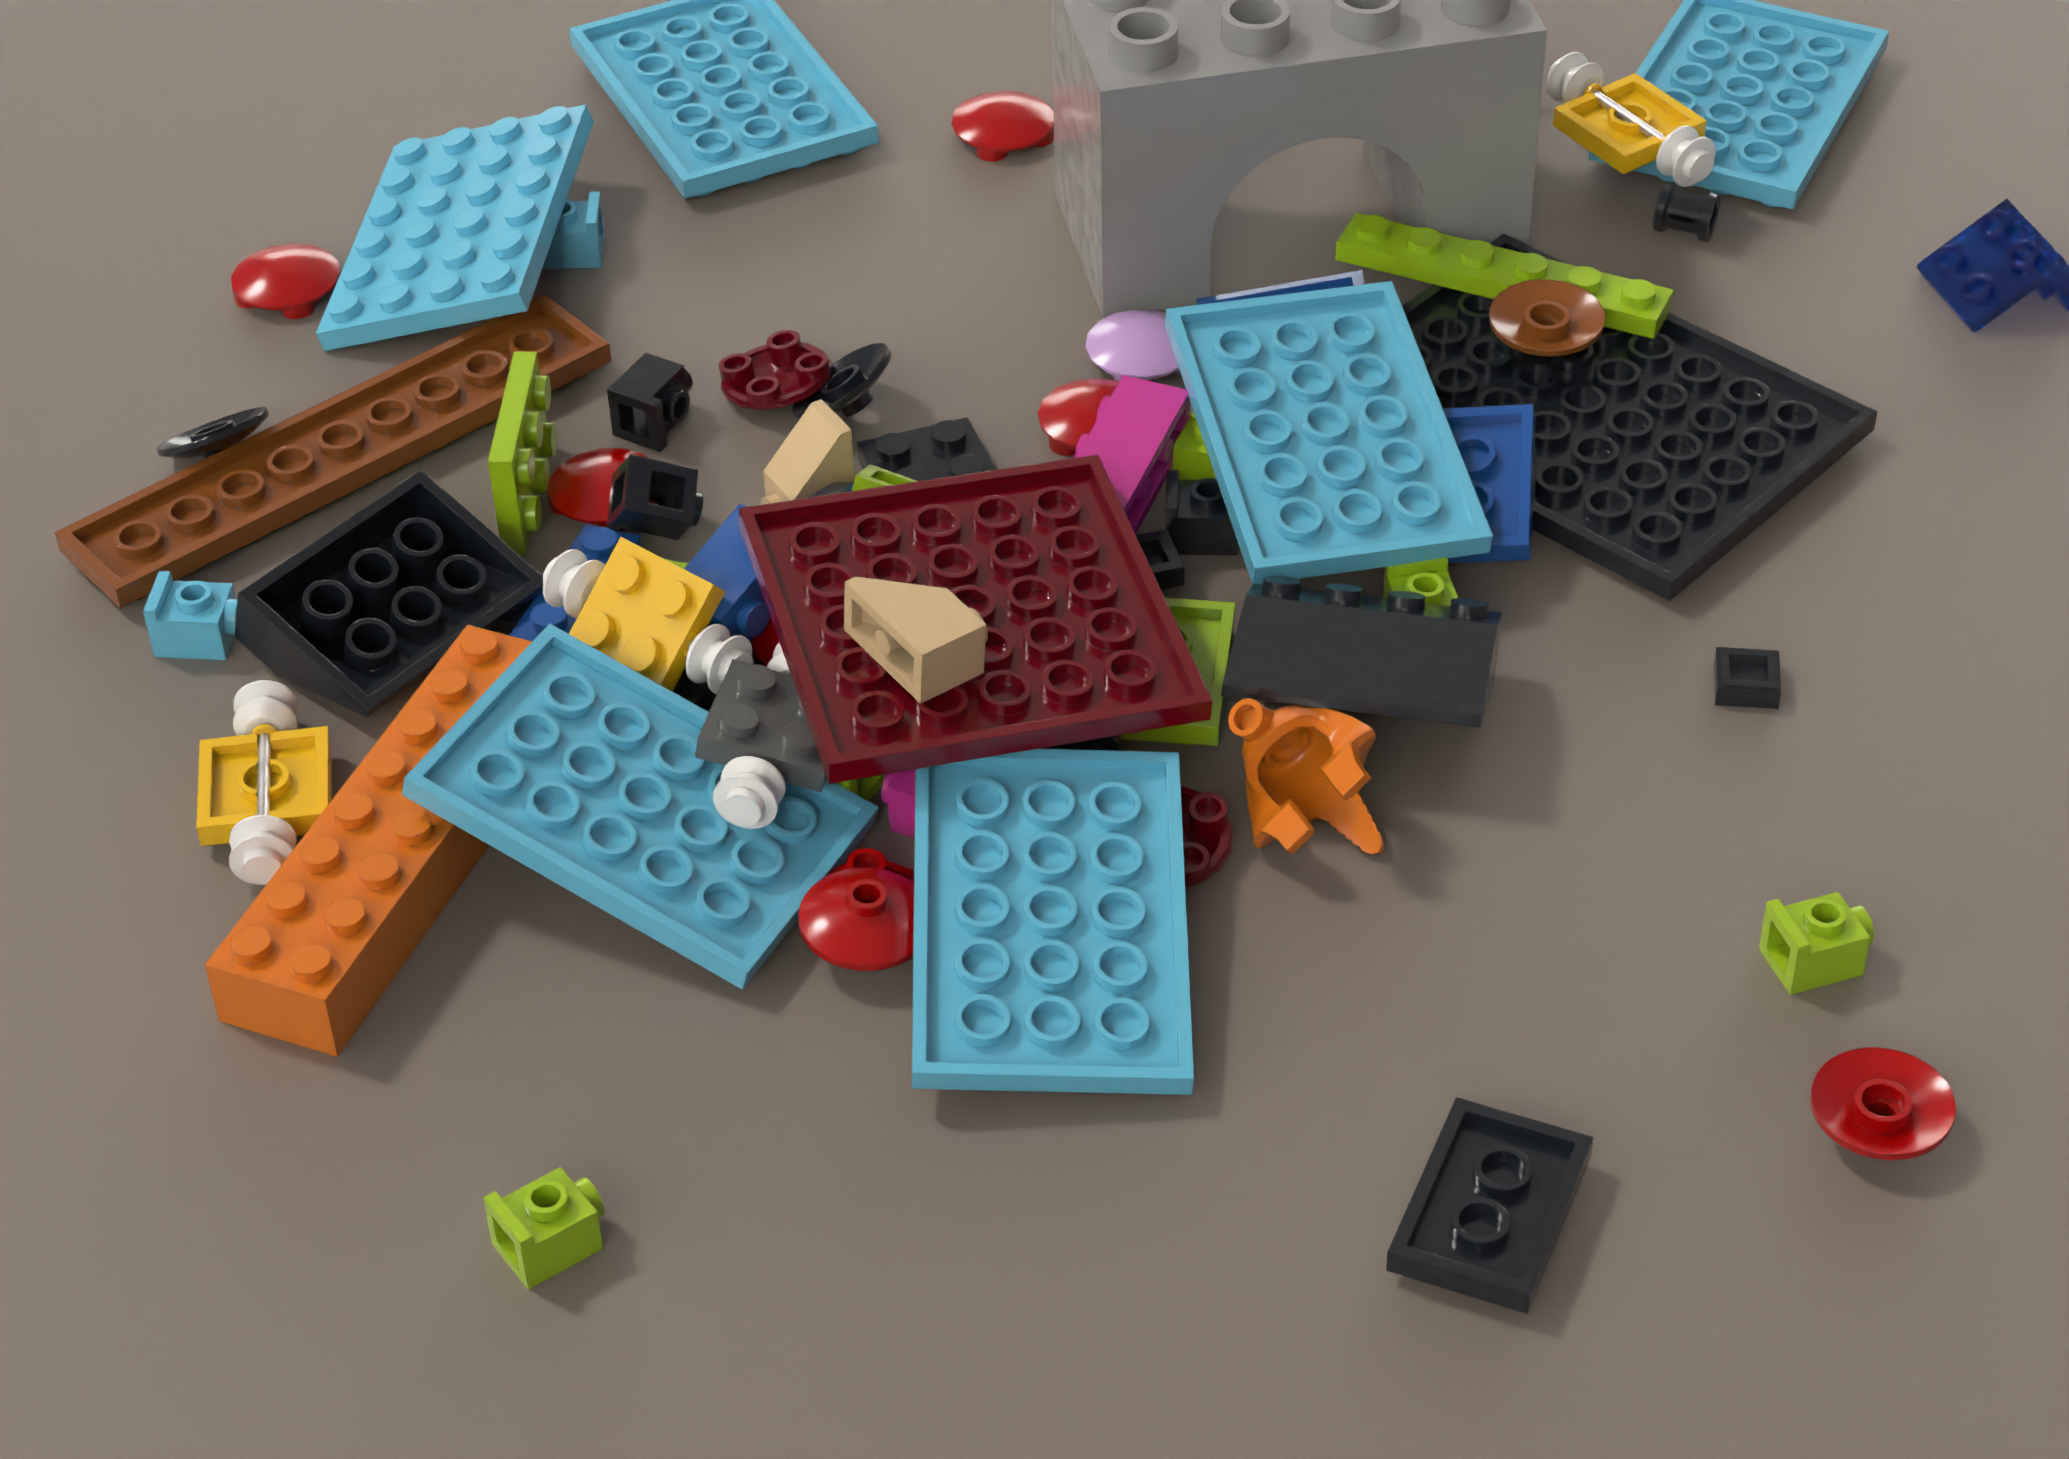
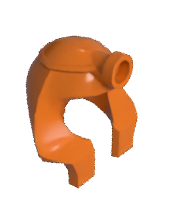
[1228,698,1385,855]

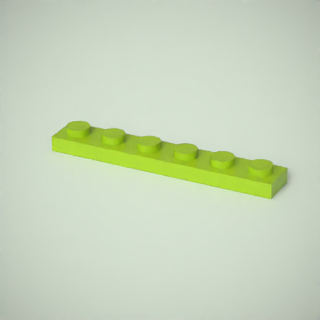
[1335,212,1674,339]

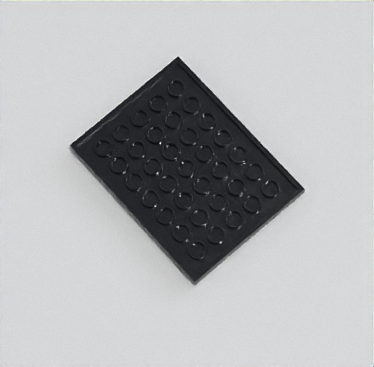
[1402,233,1877,601]

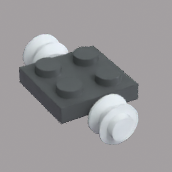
[695,642,827,829]

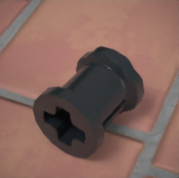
[1653,182,1720,242]

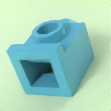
[542,192,605,269]
[143,571,237,660]

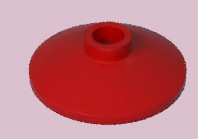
[799,867,914,971]
[1810,1047,1956,1160]

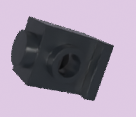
[607,353,693,452]
[606,454,703,540]
[1165,470,1238,555]

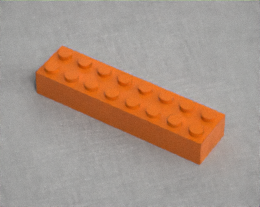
[205,625,532,1057]

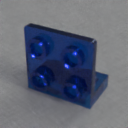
[1917,198,2069,332]

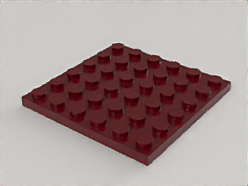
[739,455,1213,784]

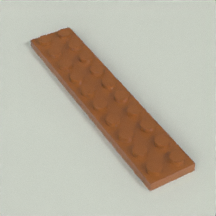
[55,294,612,608]

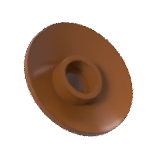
[1489,279,1605,356]

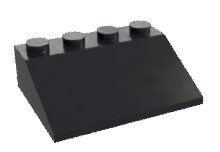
[235,469,543,718]
[1221,576,1502,727]

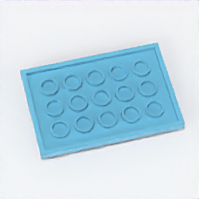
[569,0,879,199]
[1588,0,1889,210]
[316,104,594,351]
[1165,281,1493,585]
[402,623,879,990]
[911,749,1194,1095]

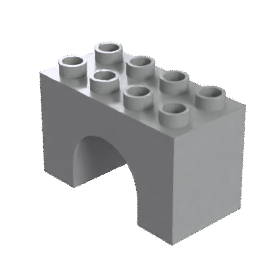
[1051,0,1547,318]

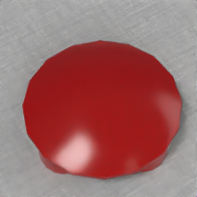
[951,91,1054,162]
[231,243,341,319]
[1038,378,1120,456]
[547,448,655,532]

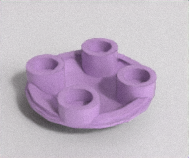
[1085,309,1181,381]

